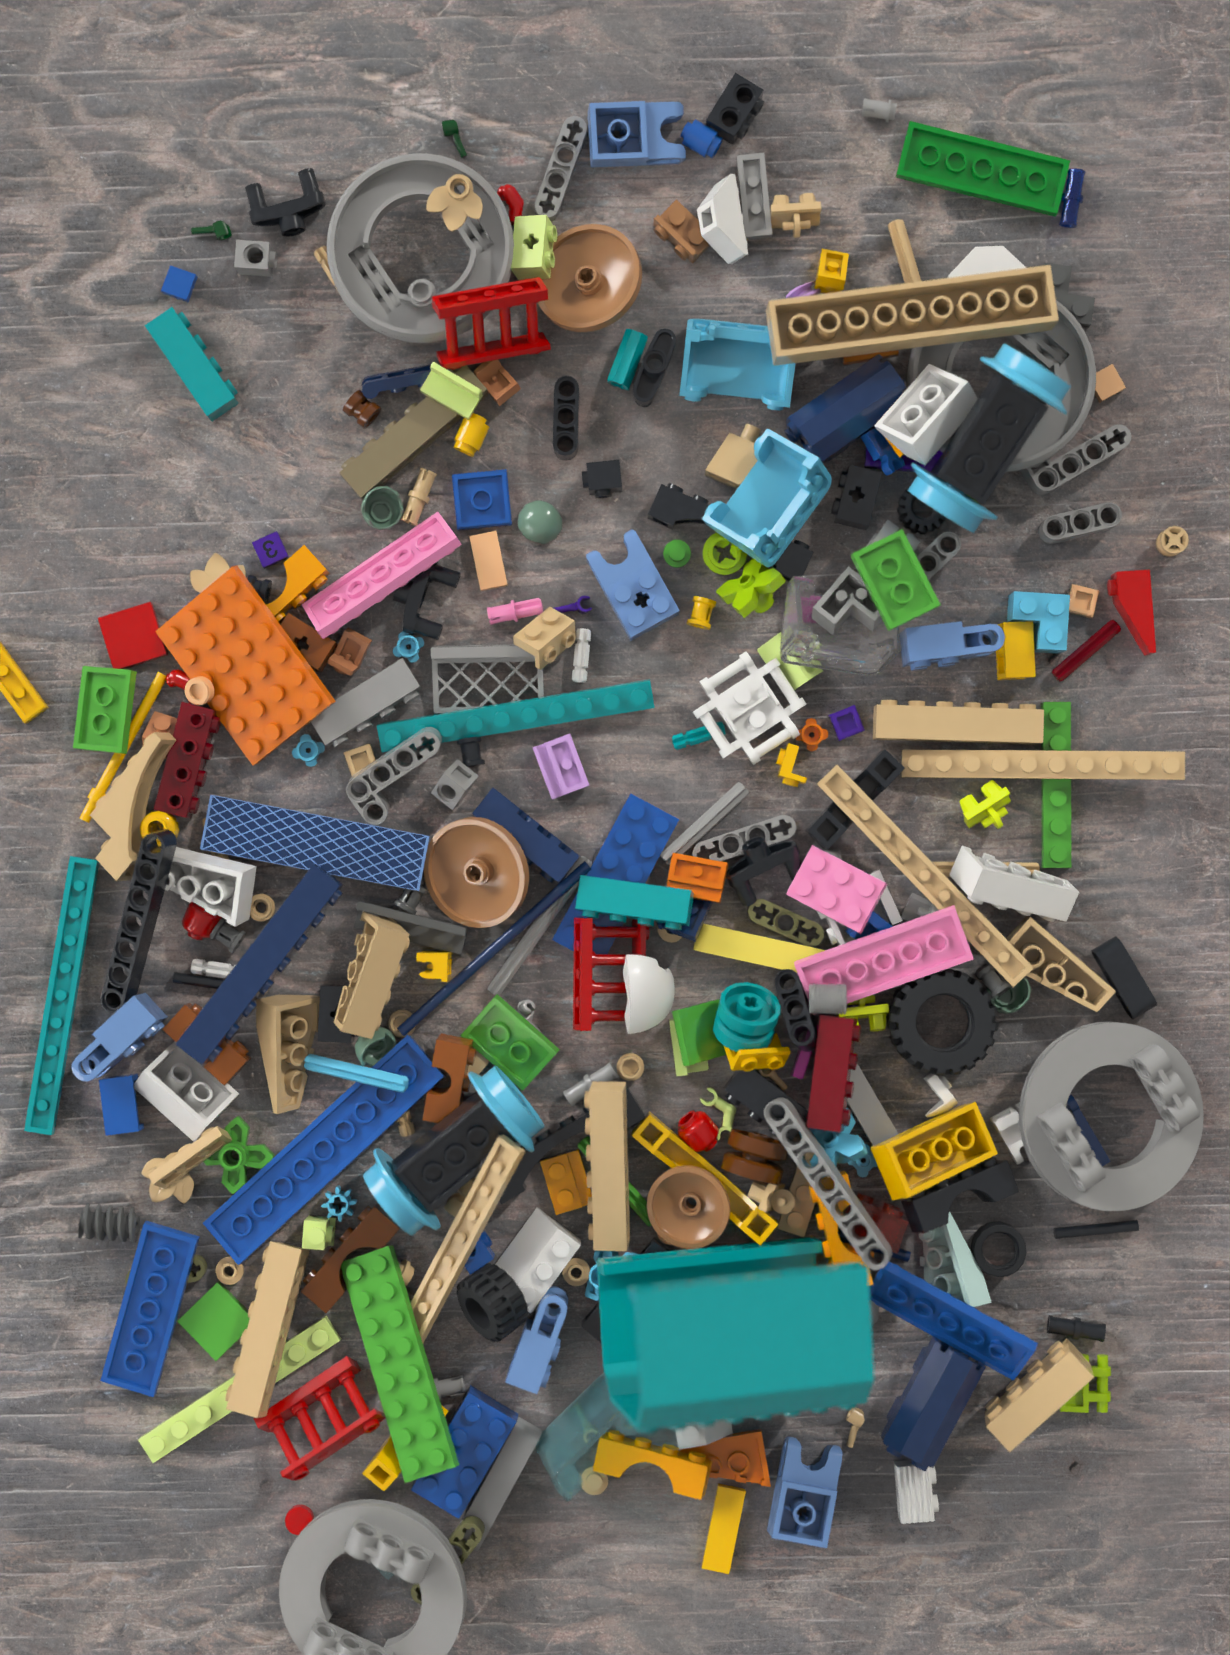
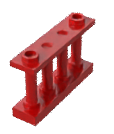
[432,277,551,370]
[573,918,650,1031]
[254,1356,386,1481]

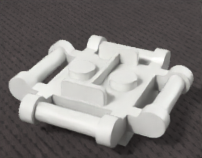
[693,651,806,765]

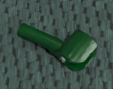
[442,119,467,158]
[191,221,232,240]

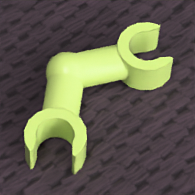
[700,1087,736,1141]

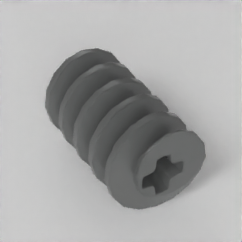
[78,1203,140,1243]

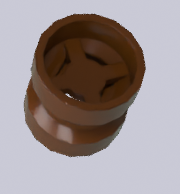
[343,390,382,429]

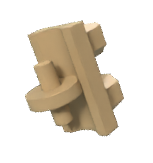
[770,193,821,238]
[747,1181,796,1214]

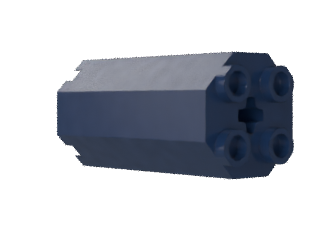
[784,354,906,463]
[880,1336,986,1472]

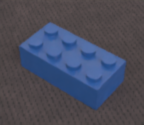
[411,1386,518,1519]

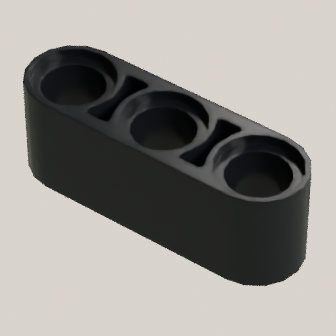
[553,376,580,461]
[1091,936,1157,1020]
[774,969,818,1052]

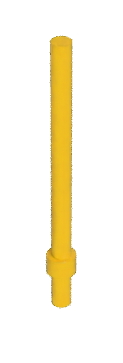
[79,672,166,823]

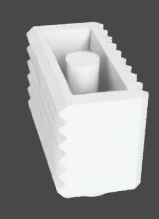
[893,1460,939,1524]

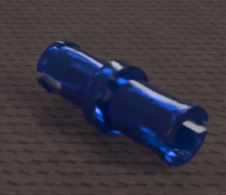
[1059,168,1086,228]

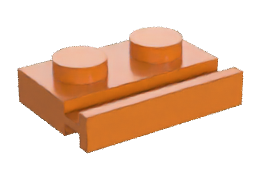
[666,853,728,903]

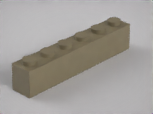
[339,365,488,500]

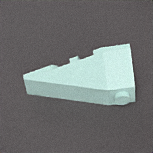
[919,1211,992,1307]

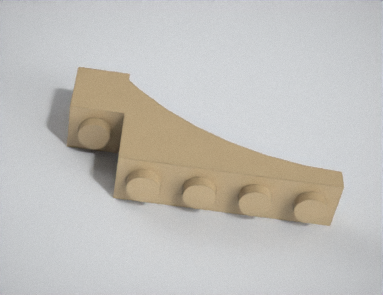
[90,732,176,881]

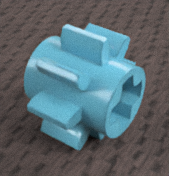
[321,1185,357,1222]

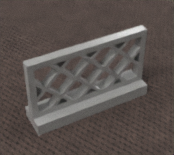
[431,644,544,713]

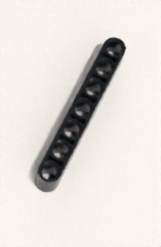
[101,829,177,1013]

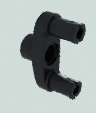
[245,168,326,237]
[633,329,676,407]
[393,562,461,640]
[726,837,802,907]

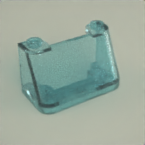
[536,1373,639,1502]

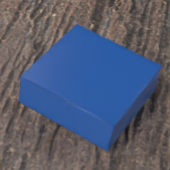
[161,265,198,302]

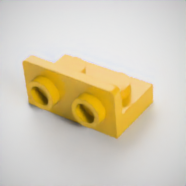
[724,1033,791,1071]

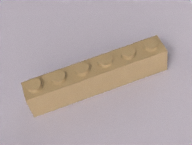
[873,700,1044,745]
[584,1081,630,1251]
[226,1241,310,1418]

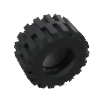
[456,1263,529,1342]

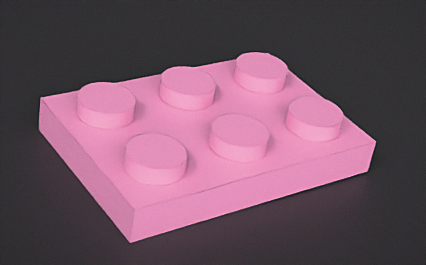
[786,845,887,934]

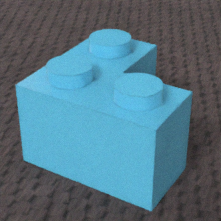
[1007,591,1070,654]

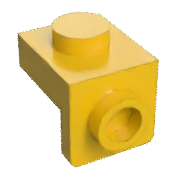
[776,743,807,788]

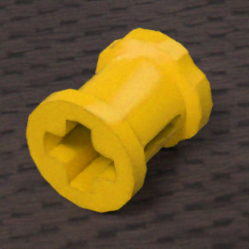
[686,596,717,630]

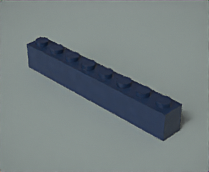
[175,864,343,1065]

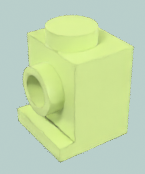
[302,1216,336,1250]

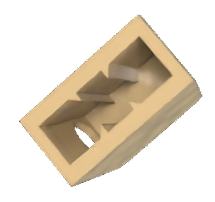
[705,424,761,489]

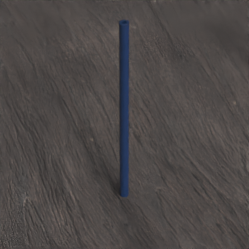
[397,861,592,1036]

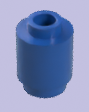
[680,119,723,158]

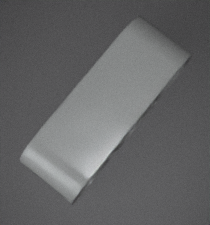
[1038,502,1122,544]
[917,532,961,580]

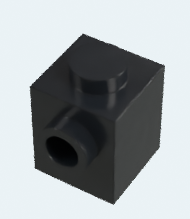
[581,459,622,499]

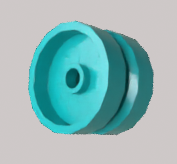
[713,982,781,1052]

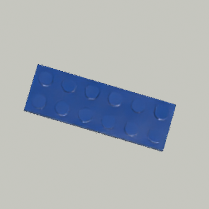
[552,793,679,966]
[100,1221,200,1397]
[869,1262,1038,1381]

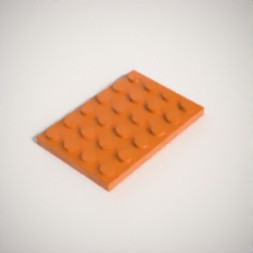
[155,565,336,766]

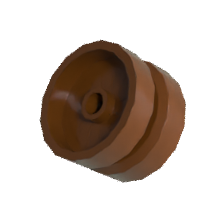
[721,1129,788,1184]

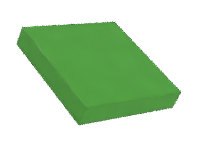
[672,999,726,1066]
[177,1281,250,1361]

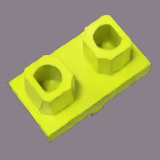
[959,780,1011,829]
[836,995,889,1032]

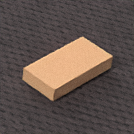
[469,531,508,591]

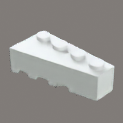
[950,846,1079,922]
[150,847,257,927]

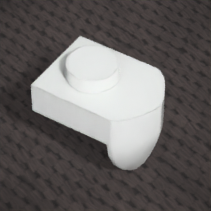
[923,1073,958,1118]

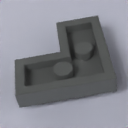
[1043,262,1095,327]

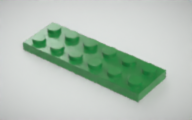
[895,121,1071,217]

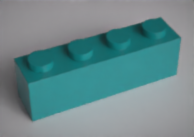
[144,307,239,422]
[575,875,694,930]

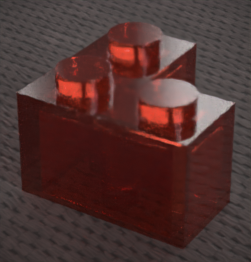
[838,1192,909,1253]

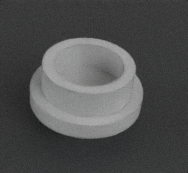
[408,279,436,308]

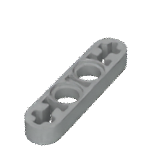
[535,116,587,221]
[692,815,796,861]

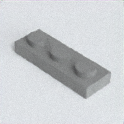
[736,153,772,240]

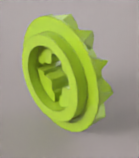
[703,532,747,576]

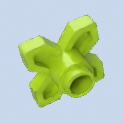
[716,558,786,618]

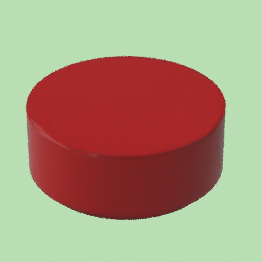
[285,1505,314,1535]

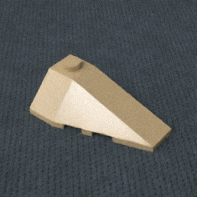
[256,995,320,1114]

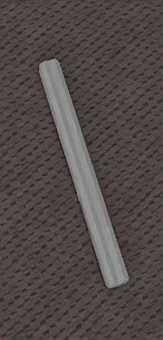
[488,856,592,996]

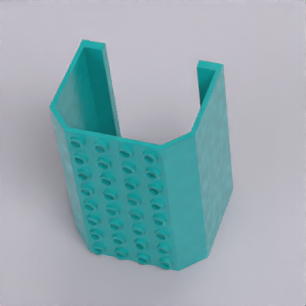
[597,1237,874,1434]

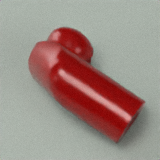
[497,184,524,226]
[166,669,192,704]

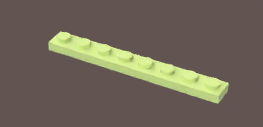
[138,1316,341,1463]

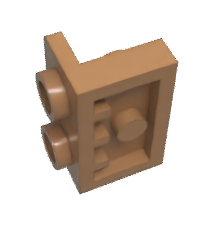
[653,199,710,264]

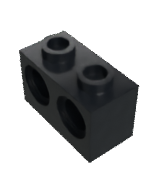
[706,72,764,145]

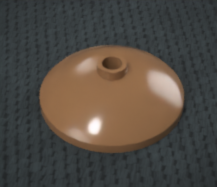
[647,1166,730,1249]

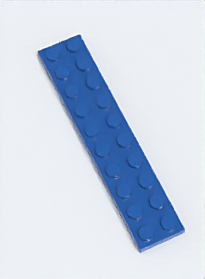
[203,1035,446,1265]

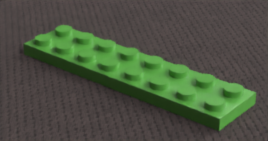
[341,1245,459,1483]

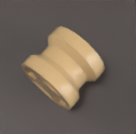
[1156,526,1189,557]

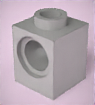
[234,240,277,277]
[431,759,479,810]

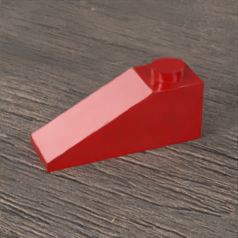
[1107,569,1156,656]

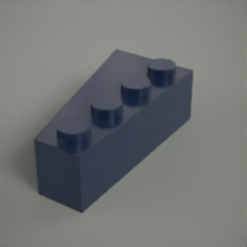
[472,788,581,883]

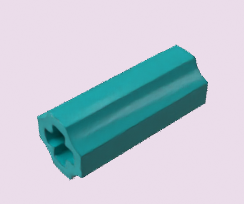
[607,329,648,390]

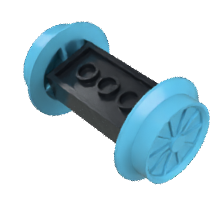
[908,344,1071,533]
[363,1066,545,1235]

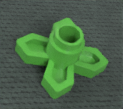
[203,1116,275,1194]

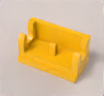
[995,621,1036,680]
[416,951,452,982]

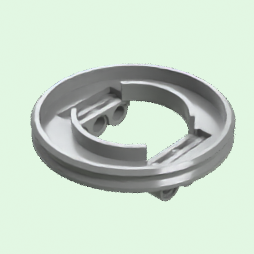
[327,153,514,343]
[907,300,1096,472]
[1019,1022,1204,1211]
[279,1499,467,1655]

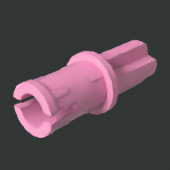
[487,598,543,625]

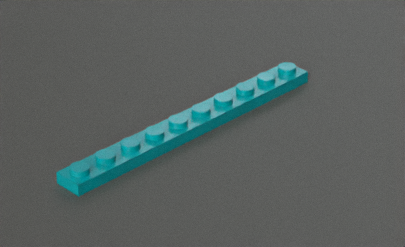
[377,679,655,752]
[24,856,99,1135]

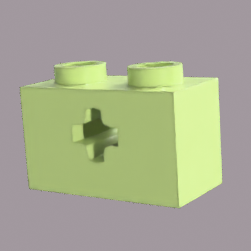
[511,215,557,280]

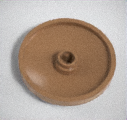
[538,224,642,332]
[424,817,529,928]

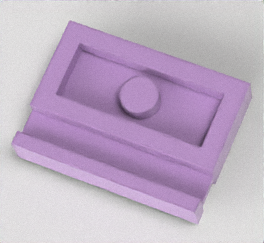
[532,734,590,800]

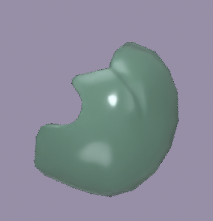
[361,486,404,530]
[518,500,562,544]
[986,977,1031,1014]
[355,1027,397,1067]

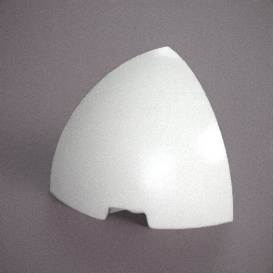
[623,955,675,1034]

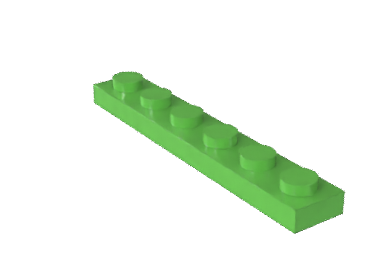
[1041,702,1072,868]

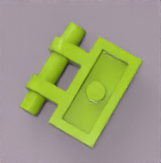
[1060,1354,1111,1413]

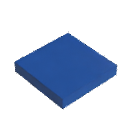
[452,469,512,531]

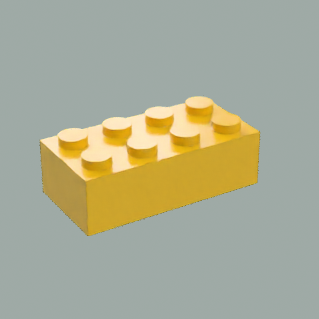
[870,1102,998,1200]

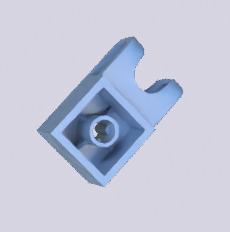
[587,101,686,168]
[586,529,680,641]
[899,621,1005,671]
[72,993,168,1082]
[505,1286,568,1394]
[767,1436,843,1548]

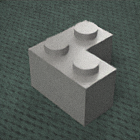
[812,566,882,635]

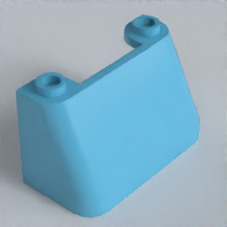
[679,319,796,410]
[702,428,832,567]

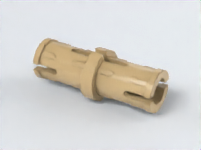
[401,468,437,526]

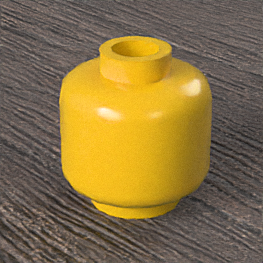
[140,811,179,847]

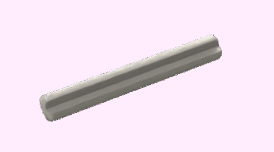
[660,782,749,865]

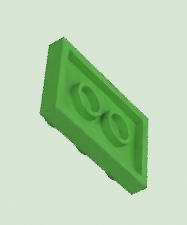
[851,529,941,631]
[73,666,137,754]
[460,994,560,1091]

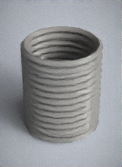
[809,983,847,1015]

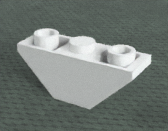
[697,174,748,264]
[947,246,1026,278]

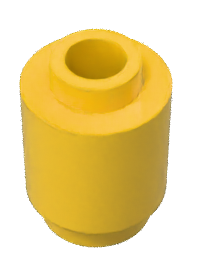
[453,413,490,457]

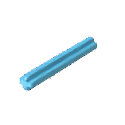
[304,1054,409,1093]

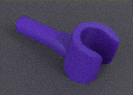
[553,596,592,614]

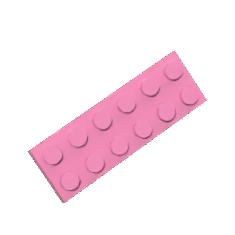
[301,512,462,639]
[794,905,974,1015]

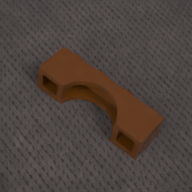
[301,1203,400,1313]

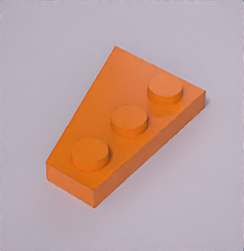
[680,1429,771,1487]

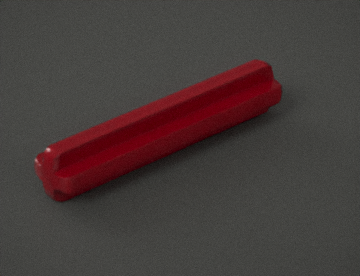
[1051,620,1121,682]

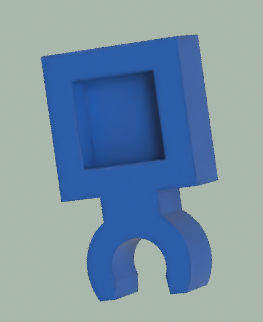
[861,428,905,476]

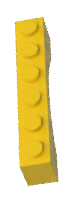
[631,1111,778,1246]

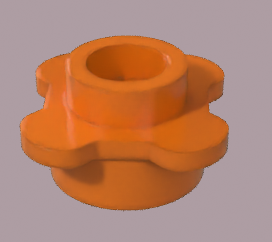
[796,718,828,751]

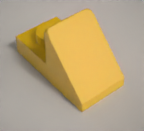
[814,249,849,293]

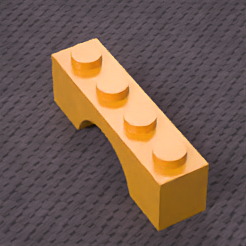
[266,545,330,624]
[809,1171,873,1286]
[593,1430,713,1500]

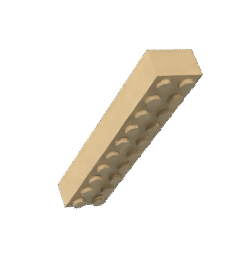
[766,265,1059,366]

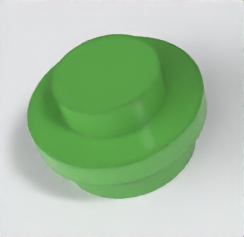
[663,540,691,568]

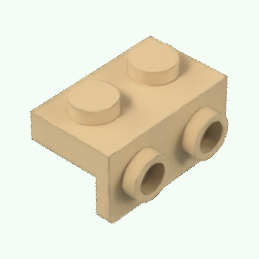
[513,607,576,670]

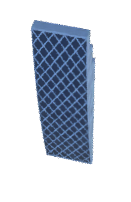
[200,795,430,891]

